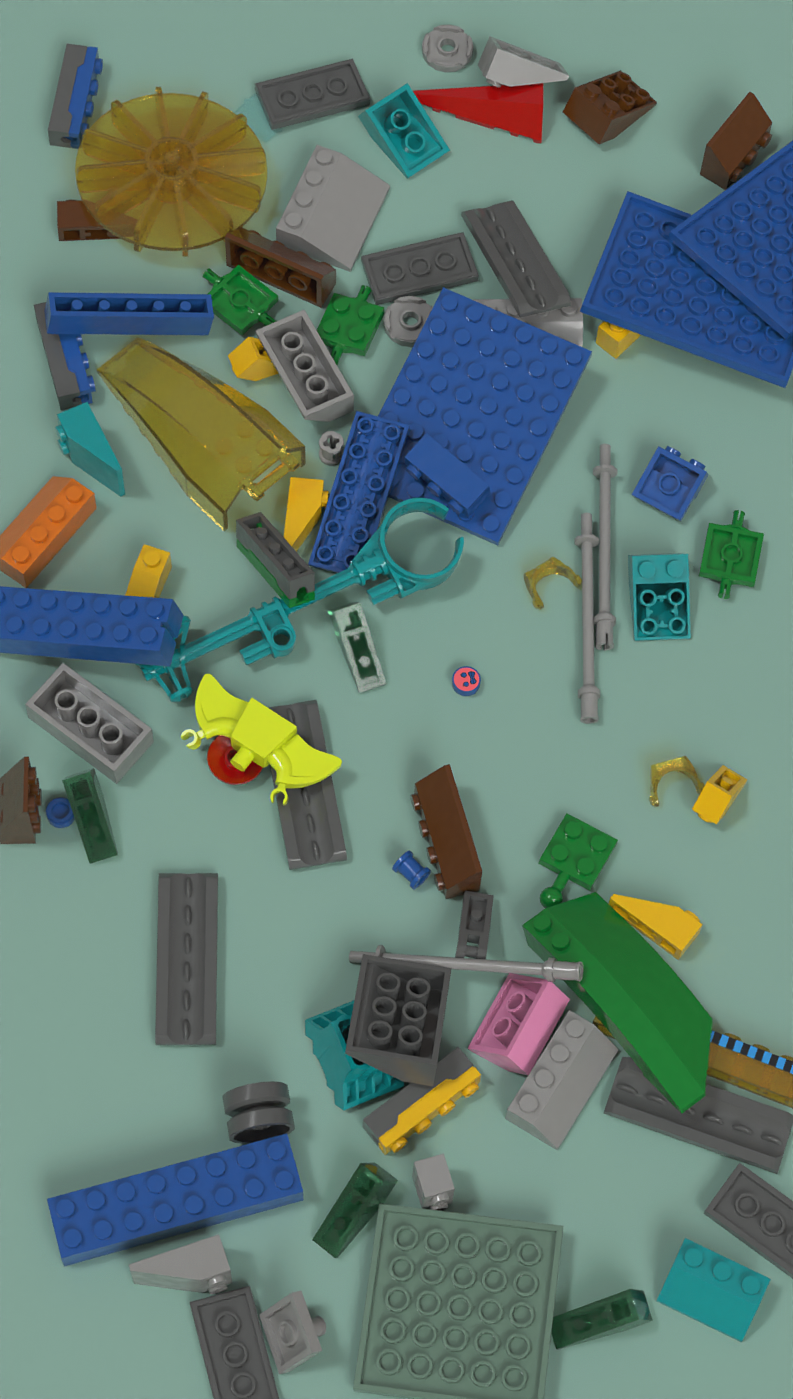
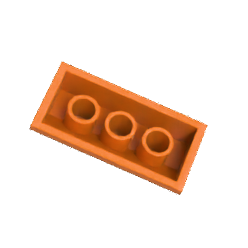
[0,476,97,588]

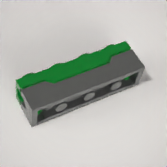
[236,512,315,608]

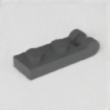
[455,890,494,959]

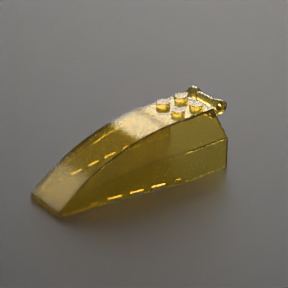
[97,337,306,531]

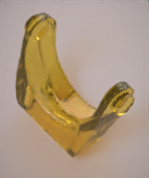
[524,557,582,610]
[649,756,704,807]

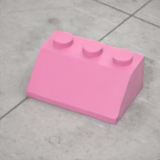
[468,973,570,1075]

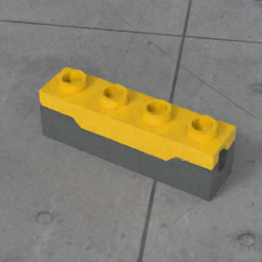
[363,1047,481,1155]

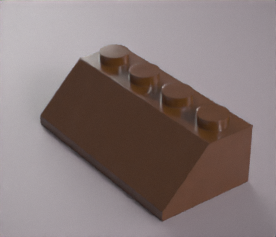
[225,227,336,308]
[410,764,482,899]

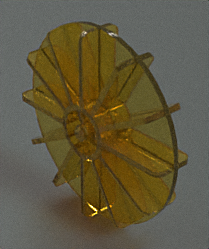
[75,86,267,257]

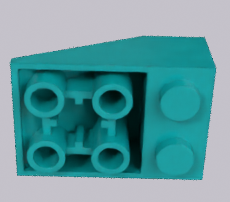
[628,553,691,641]

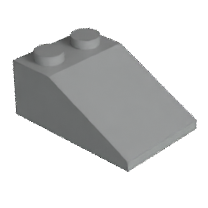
[478,36,569,87]
[129,1234,232,1294]

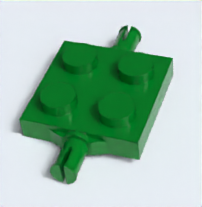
[203,265,278,336]
[317,285,385,365]
[699,510,764,599]

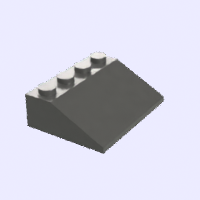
[345,954,452,1086]

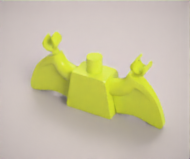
[181,674,342,806]

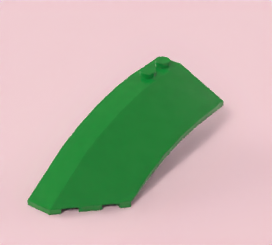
[522,892,713,1114]

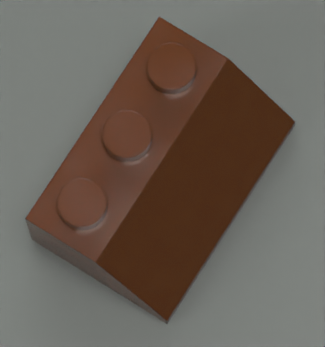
[700,92,772,190]

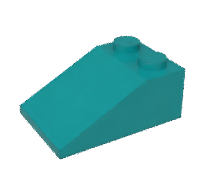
[358,83,450,179]
[55,402,125,497]

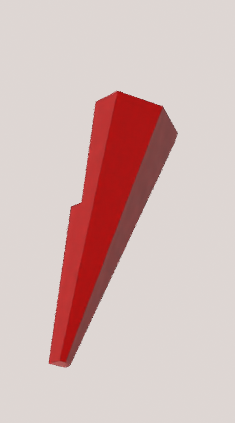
[413,83,543,143]

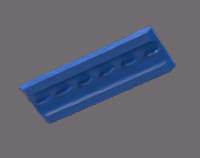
[308,411,410,573]

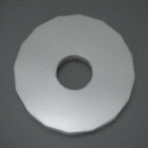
[422,25,473,72]
[383,296,433,347]

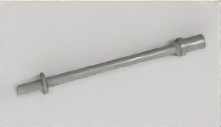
[593,444,617,651]
[574,513,600,724]
[349,945,584,982]

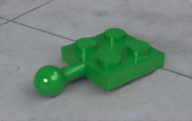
[538,813,618,908]

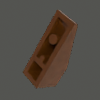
[57,199,139,241]

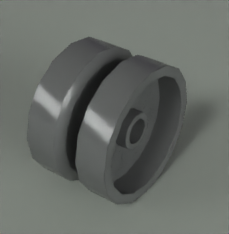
[222,1081,295,1144]

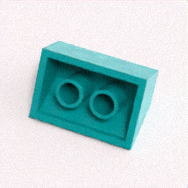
[656,1238,771,1342]

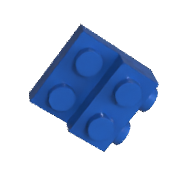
[631,446,708,522]

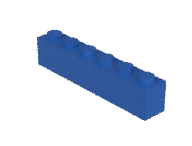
[44,292,214,335]

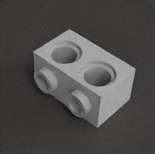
[412,1153,455,1211]

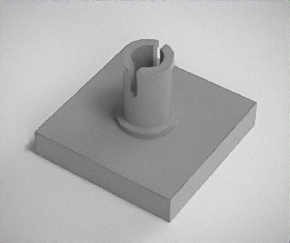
[259,1291,326,1374]

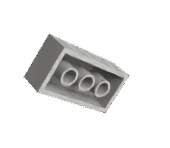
[25,663,154,784]

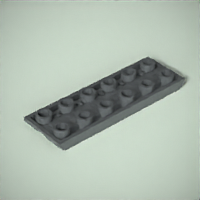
[461,200,571,318]
[268,700,347,870]
[155,873,218,1045]
[604,1057,793,1174]

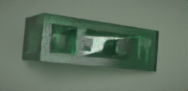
[328,602,386,693]
[62,768,118,864]
[312,1163,398,1258]
[551,1289,653,1350]

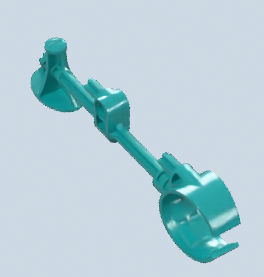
[135,498,464,702]

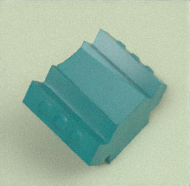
[305,1000,404,1111]

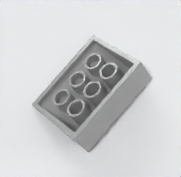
[276,145,390,272]

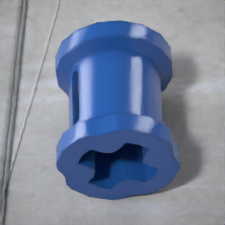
[392,850,431,889]

